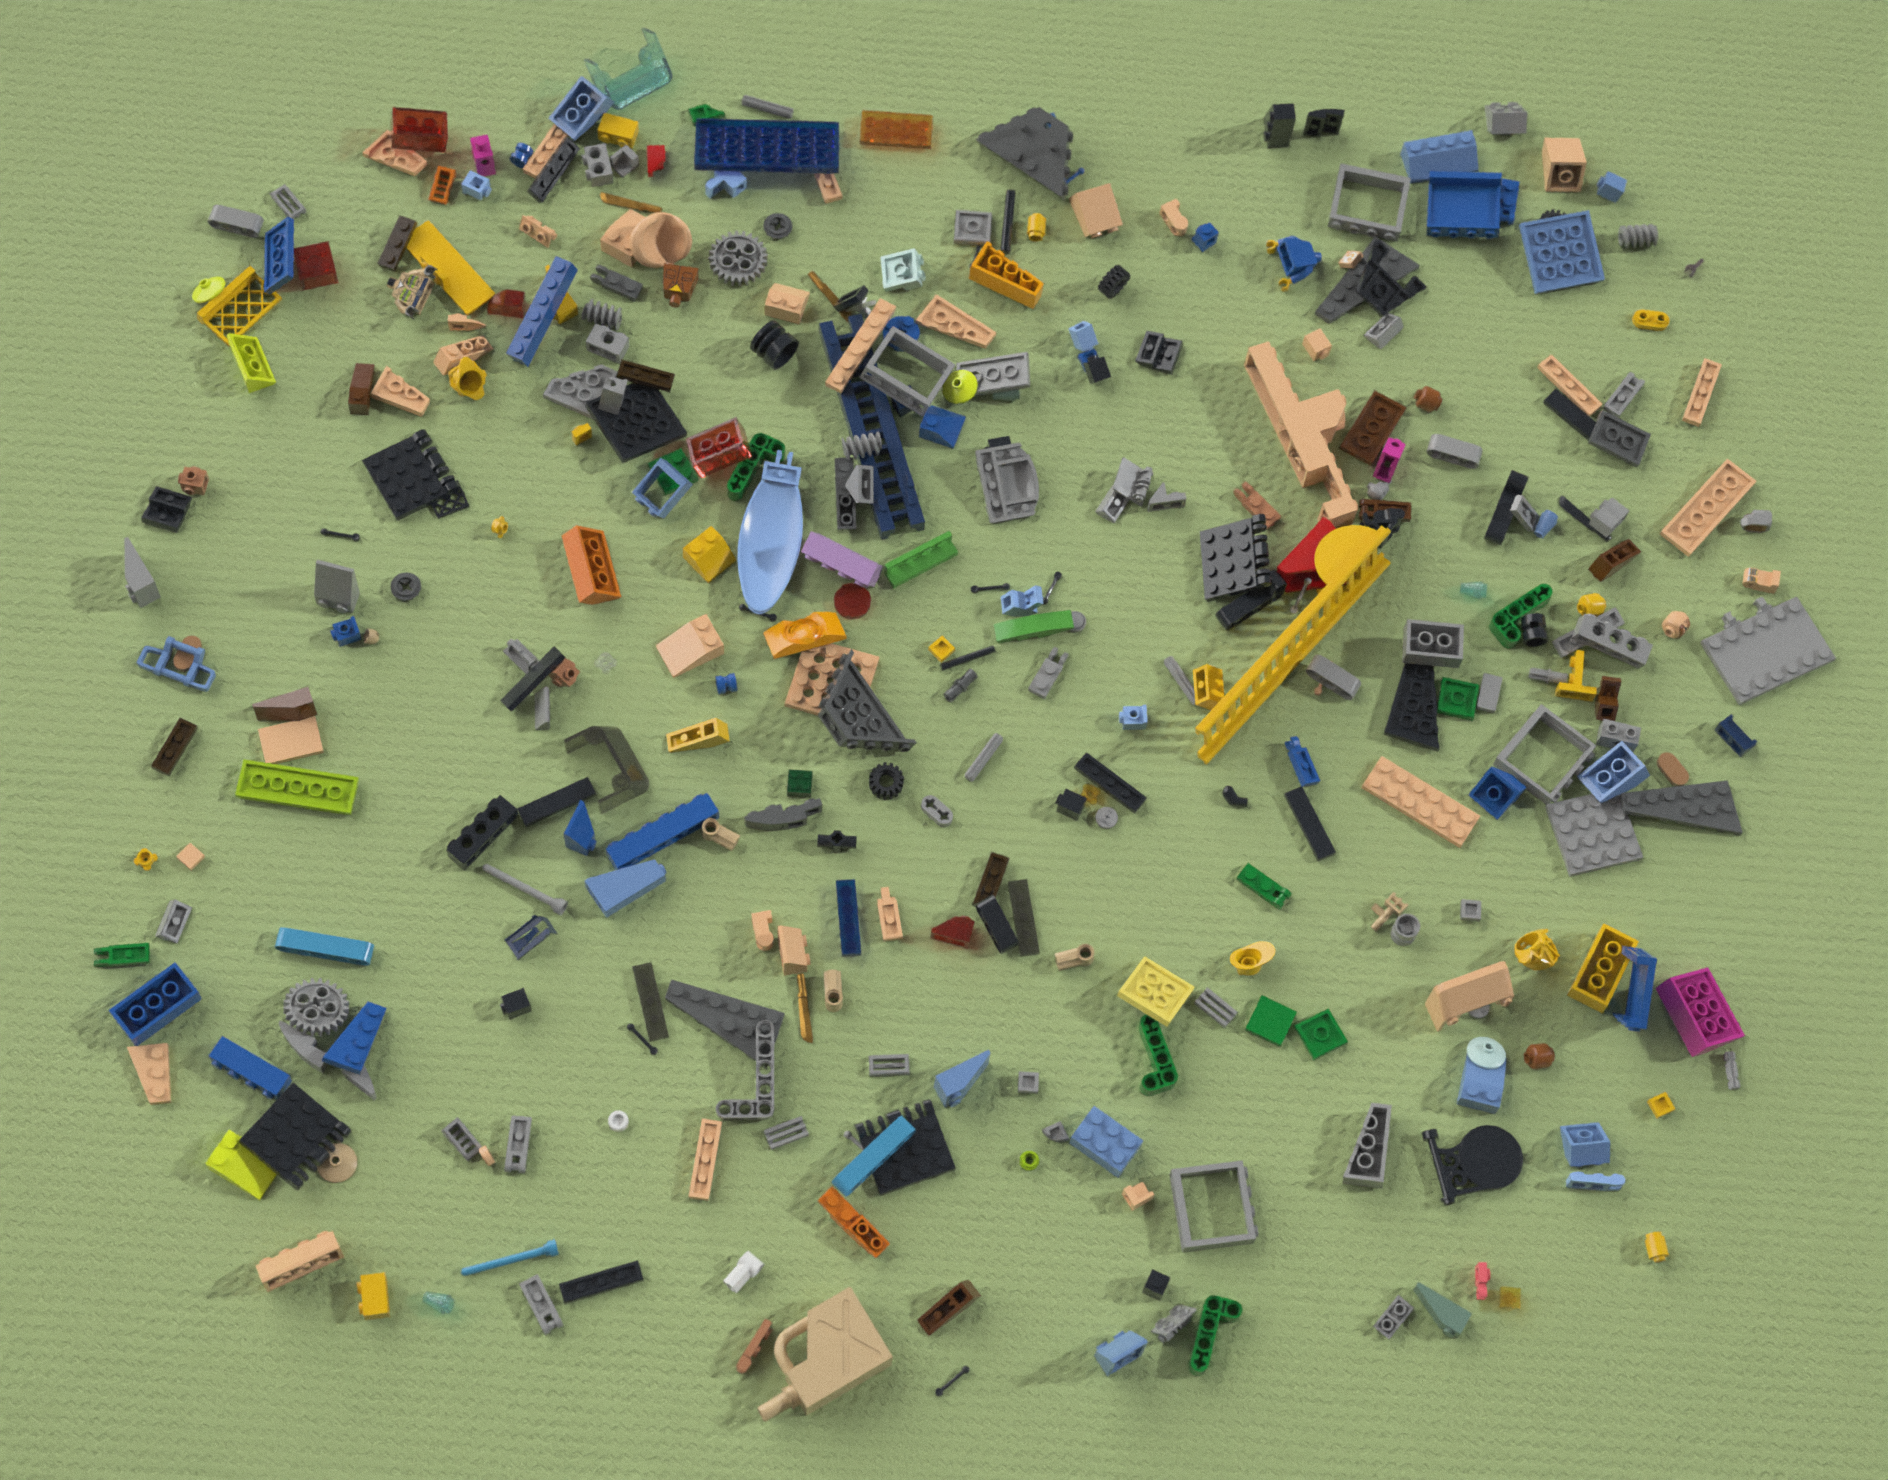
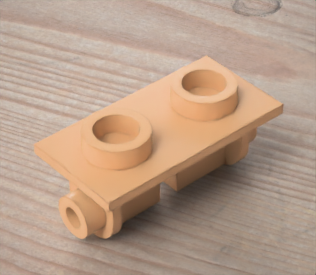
[519,215,557,248]

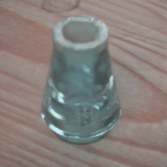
[1460,581,1488,600]
[422,1291,455,1314]

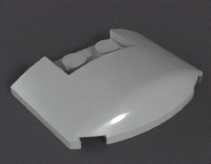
[975,443,1039,524]

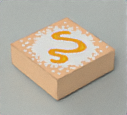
[1338,251,1363,268]

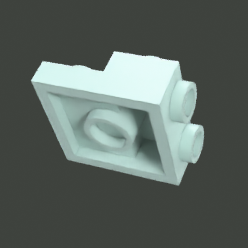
[881,248,925,292]

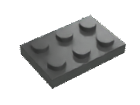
[1588,410,1651,467]

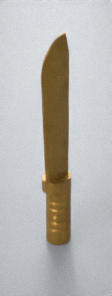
[600,192,662,213]
[808,271,851,323]
[797,973,813,1043]

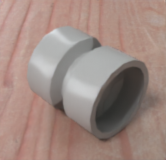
[1391,913,1420,946]

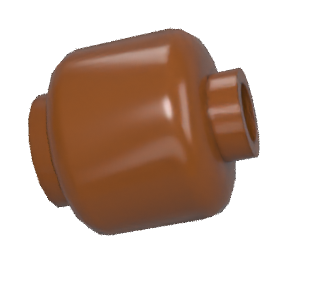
[1414,386,1443,413]
[1524,1043,1555,1070]

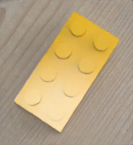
[1567,923,1639,1013]

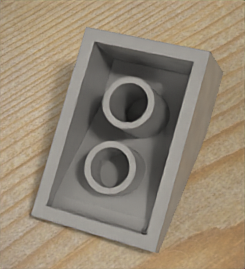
[124,537,161,608]
[314,560,360,613]

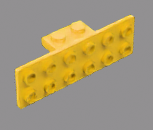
[406,220,495,315]

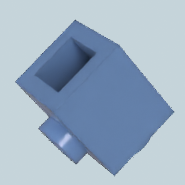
[1597,171,1627,203]

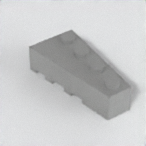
[1343,1103,1392,1189]

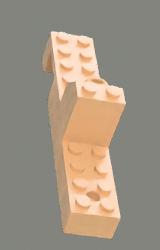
[1244,341,1358,529]

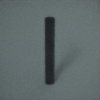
[940,645,996,671]

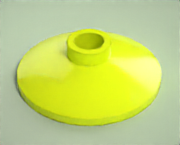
[192,276,226,303]
[942,370,978,404]

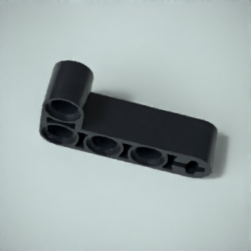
[1484,470,1529,546]
[1215,569,1287,631]

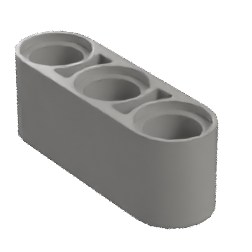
[208,205,264,238]
[1427,434,1483,469]
[1306,655,1362,700]

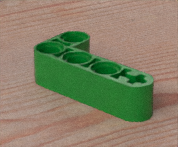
[727,433,785,501]
[1489,584,1553,649]
[1138,1014,1178,1096]
[1188,1295,1243,1376]

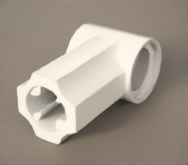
[723,1251,764,1294]

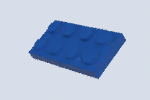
[264,217,294,295]

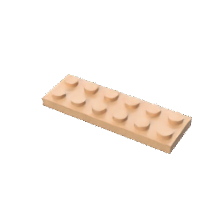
[1660,459,1756,557]
[1361,756,1480,848]

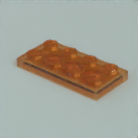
[860,110,933,149]

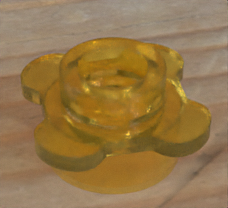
[1080,784,1101,805]

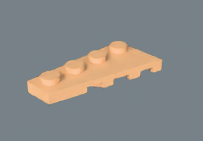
[915,294,996,349]

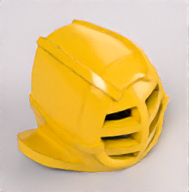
[448,357,487,400]
[1514,928,1560,970]

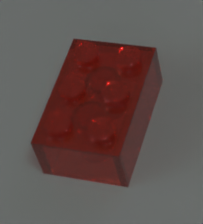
[390,107,448,153]
[686,417,752,478]

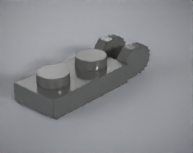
[590,265,643,301]

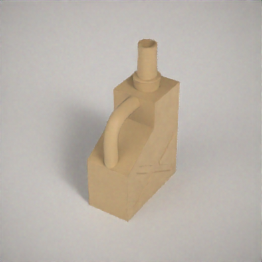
[757,1287,893,1422]

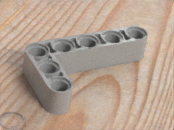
[716,1020,774,1120]

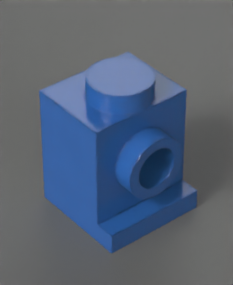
[1191,222,1219,252]
[330,616,362,647]

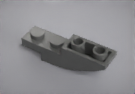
[834,457,856,530]
[744,798,823,831]

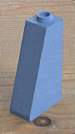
[584,859,667,918]

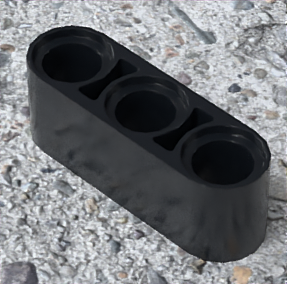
[975,895,1019,954]

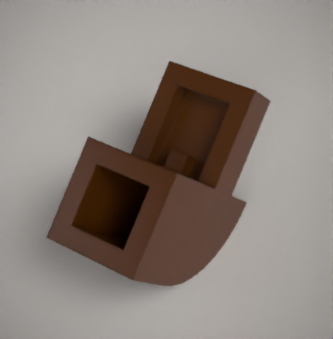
[1595,676,1621,721]

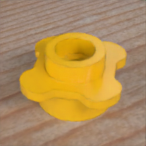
[491,516,508,538]
[134,848,158,871]

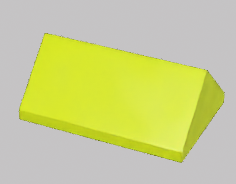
[227,333,276,393]

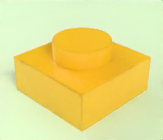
[572,423,592,446]
[928,636,955,663]
[1647,1092,1675,1119]

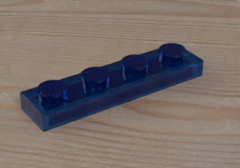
[836,879,861,957]

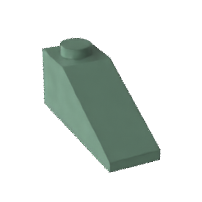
[1413,1282,1472,1338]

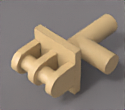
[1371,892,1409,932]

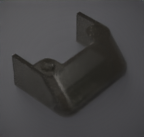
[564,726,649,814]

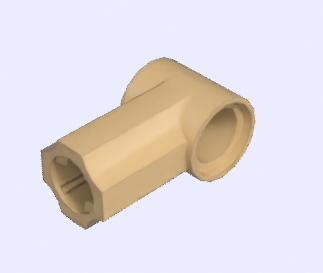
[701,818,740,851]
[1055,944,1094,971]
[824,969,843,1012]

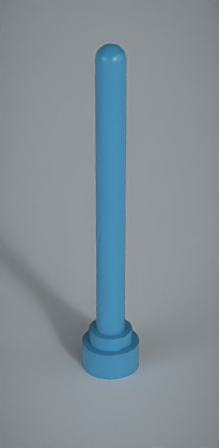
[461,1239,559,1276]

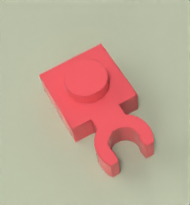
[1475,1262,1490,1300]

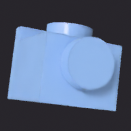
[461,170,491,200]
[1119,705,1147,730]

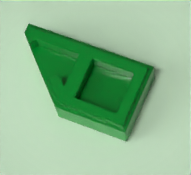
[688,104,725,126]

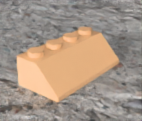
[256,1231,344,1292]

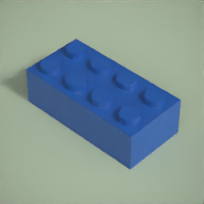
[109,962,202,1046]

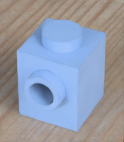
[1068,321,1098,352]

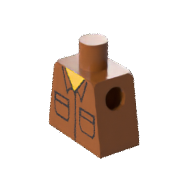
[663,263,699,308]

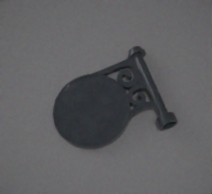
[1421,1125,1523,1206]

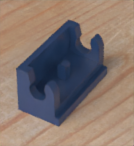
[1715,714,1758,758]

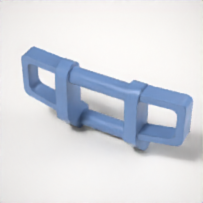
[137,636,216,692]

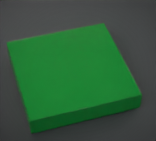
[1437,677,1480,721]
[1245,995,1297,1047]
[1294,1008,1348,1061]

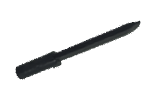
[1559,496,1612,542]

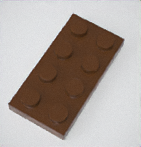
[1339,390,1407,466]

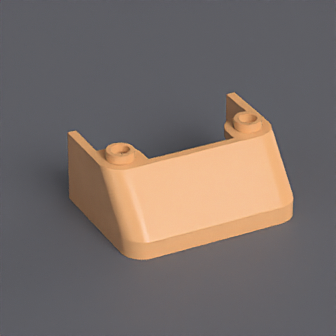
[1425,961,1514,1032]

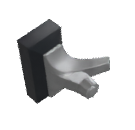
[833,285,876,319]

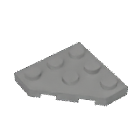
[543,365,618,419]

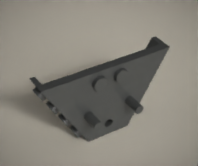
[975,107,1073,201]
[818,649,917,752]

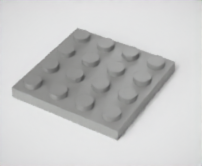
[1545,794,1643,877]

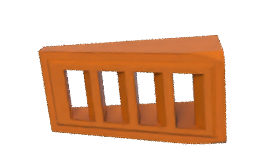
[429,166,457,205]

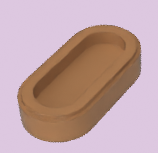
[173,636,202,672]
[1657,752,1689,787]

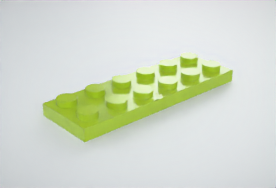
[235,759,359,816]

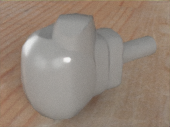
[1367,480,1392,500]

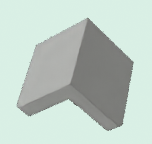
[610,145,639,177]

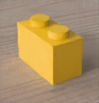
[597,113,639,149]
[1193,664,1224,710]
[357,1272,390,1320]

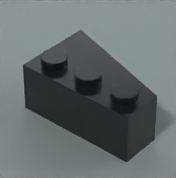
[1263,103,1296,148]

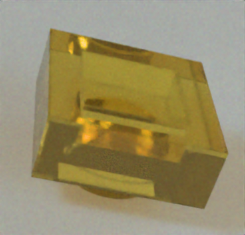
[1499,1286,1521,1310]

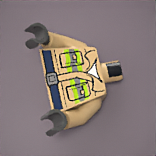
[387,265,438,320]

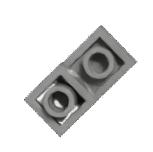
[1373,1295,1414,1339]

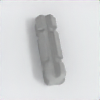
[1724,1051,1740,1090]

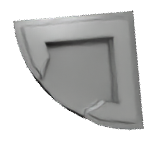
[1042,1121,1069,1142]

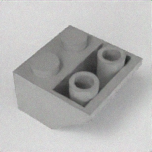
[1485,102,1528,134]

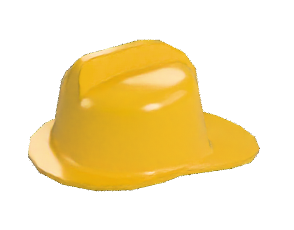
[1230,941,1276,976]

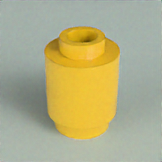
[1027,213,1046,242]
[1645,1231,1669,1263]

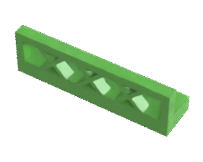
[884,531,958,589]

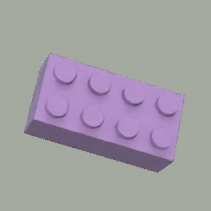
[801,531,884,588]

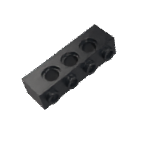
[446,795,519,870]

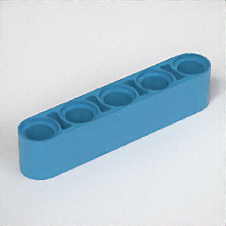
[274,927,374,966]
[831,1116,916,1197]

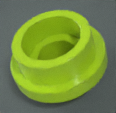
[1019,1151,1039,1171]

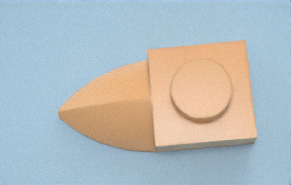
[448,314,486,331]

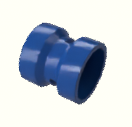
[509,143,533,168]
[715,673,738,695]

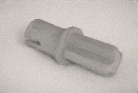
[1529,668,1568,684]

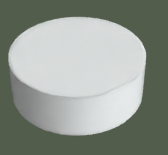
[608,1111,629,1132]

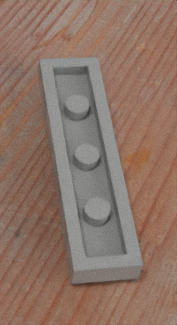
[1552,607,1625,658]

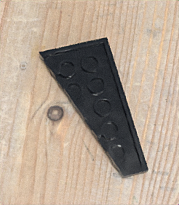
[1383,663,1439,752]

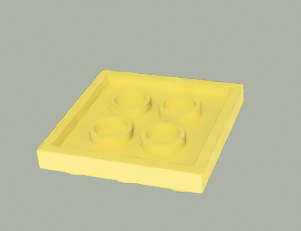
[1117,957,1195,1027]

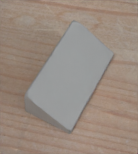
[1364,313,1403,349]
[1095,484,1129,523]
[535,687,550,730]
[155,899,192,943]

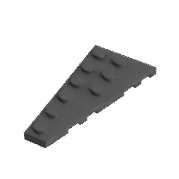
[1315,236,1420,324]
[1619,780,1743,836]
[665,979,785,1070]

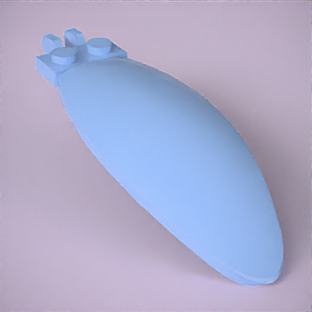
[737,450,803,614]

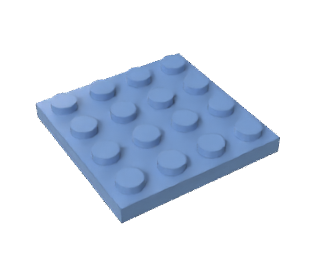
[1519,210,1605,294]

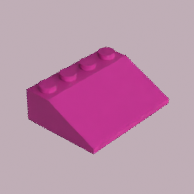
[1655,967,1745,1057]

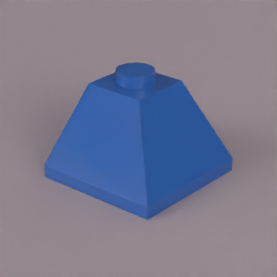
[919,405,966,449]
[1469,766,1527,820]
[564,800,597,856]

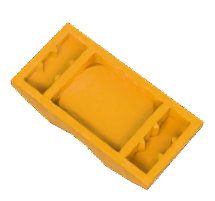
[763,612,847,659]

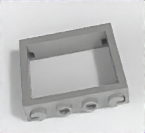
[1327,164,1411,242]
[860,326,955,417]
[1493,704,1596,805]
[1169,1160,1258,1253]

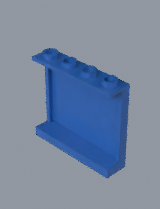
[1426,171,1502,239]
[1612,946,1657,1032]

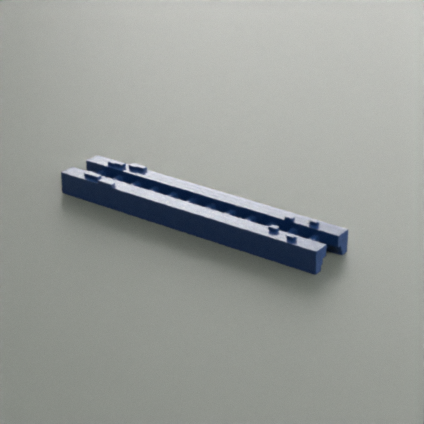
[819,314,925,540]

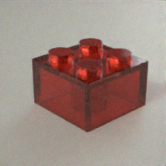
[294,241,339,291]

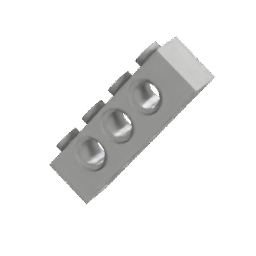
[1571,614,1653,669]

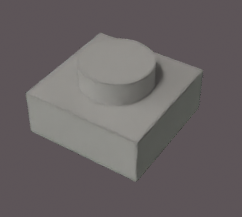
[1460,899,1481,922]
[1018,1071,1039,1094]

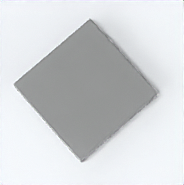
[954,210,992,246]

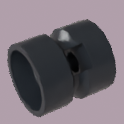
[1521,613,1548,647]

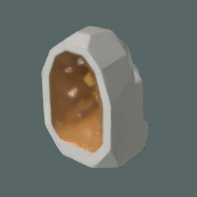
[1740,510,1772,533]

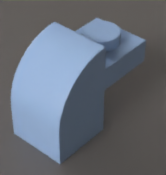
[705,166,747,199]
[1001,585,1043,617]

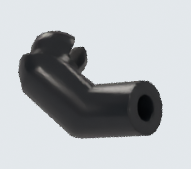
[1222,785,1248,807]

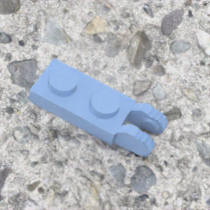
[1566,1171,1626,1191]

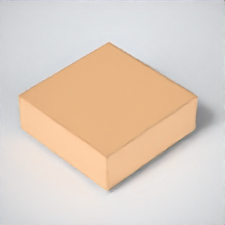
[176,843,205,871]

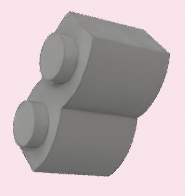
[1589,497,1630,537]

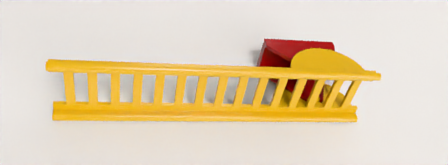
[1195,517,1391,765]

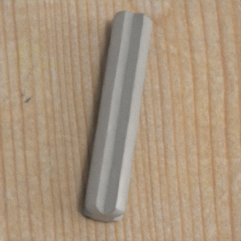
[742,95,793,119]
[1164,656,1195,705]
[965,733,1003,782]

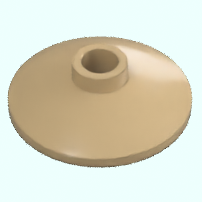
[316,1143,357,1183]

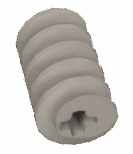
[1618,224,1658,248]
[581,299,622,331]
[841,432,882,460]

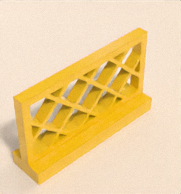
[197,266,282,347]

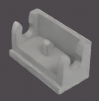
[598,377,628,415]

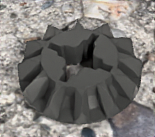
[763,213,792,240]
[390,572,421,602]

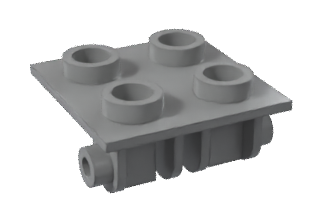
[1112,457,1153,507]
[1151,1305,1197,1343]

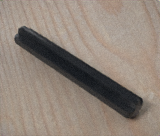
[1001,189,1016,254]

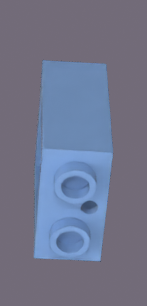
[632,458,693,518]

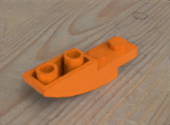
[817,1186,890,1258]

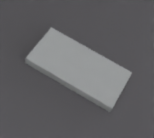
[956,352,1030,396]

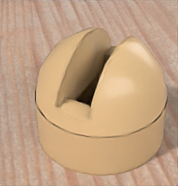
[364,628,379,644]

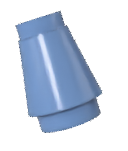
[1534,510,1558,538]

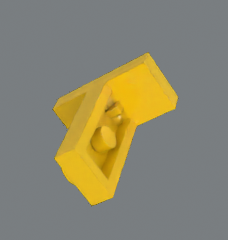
[1555,650,1597,702]

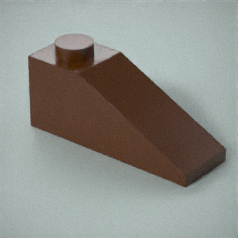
[348,363,375,415]
[1588,539,1642,582]
[252,687,317,721]
[917,1280,981,1336]

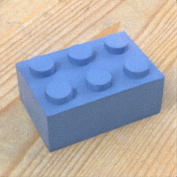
[1069,1106,1143,1178]

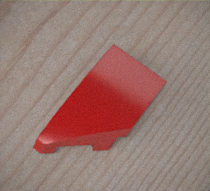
[647,145,665,177]

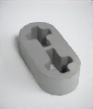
[921,795,953,827]

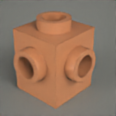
[178,466,209,495]
[548,658,580,687]

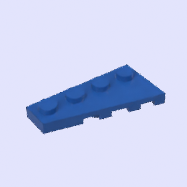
[321,1002,387,1075]

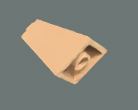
[1542,138,1587,192]
[1069,183,1123,238]

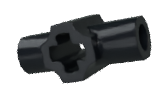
[817,830,857,853]

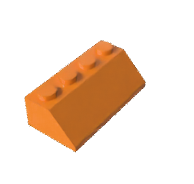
[562,525,621,605]

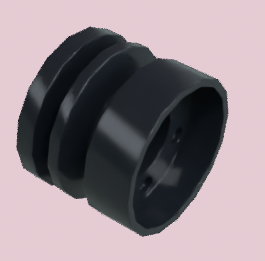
[750,320,799,370]

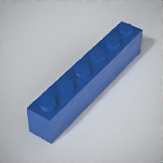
[506,256,578,367]
[606,793,719,870]

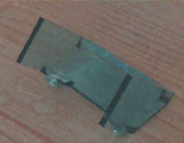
[584,27,672,110]

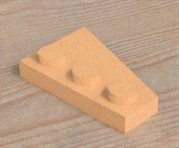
[362,130,427,176]

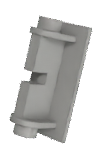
[503,639,539,674]

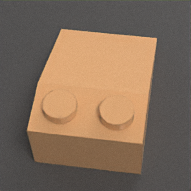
[600,209,645,267]
[656,614,724,678]

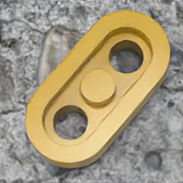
[1632,309,1669,331]

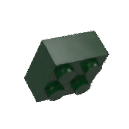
[787,769,813,798]

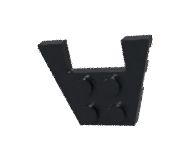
[1356,239,1427,316]

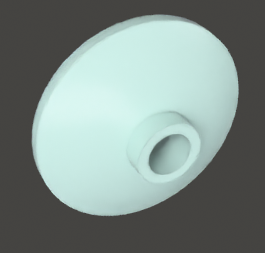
[1467,1037,1506,1069]

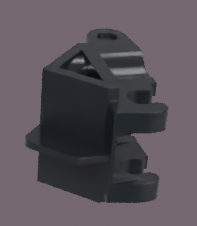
[1359,508,1405,549]

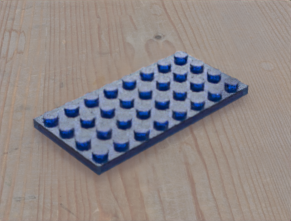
[694,118,839,174]

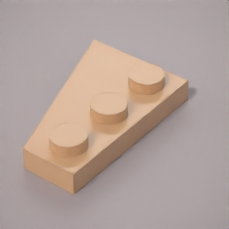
[371,366,430,417]
[127,1043,171,1105]

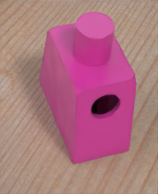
[470,135,496,177]
[1373,438,1406,483]

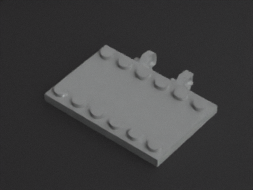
[1700,597,1836,705]

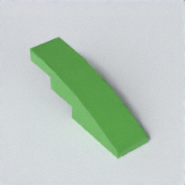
[994,610,1074,644]

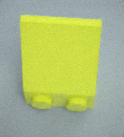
[205,1130,277,1200]

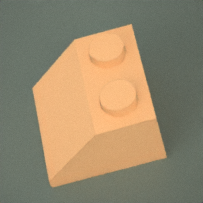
[765,283,810,325]
[777,925,811,976]

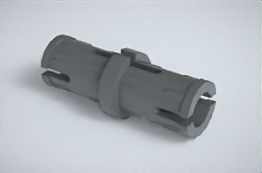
[943,669,978,703]

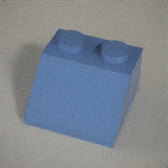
[1560,1122,1610,1167]

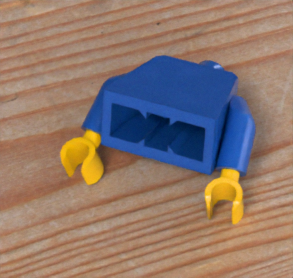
[1266,236,1322,292]

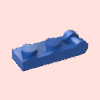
[1499,178,1520,225]

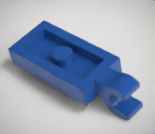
[1285,736,1320,787]

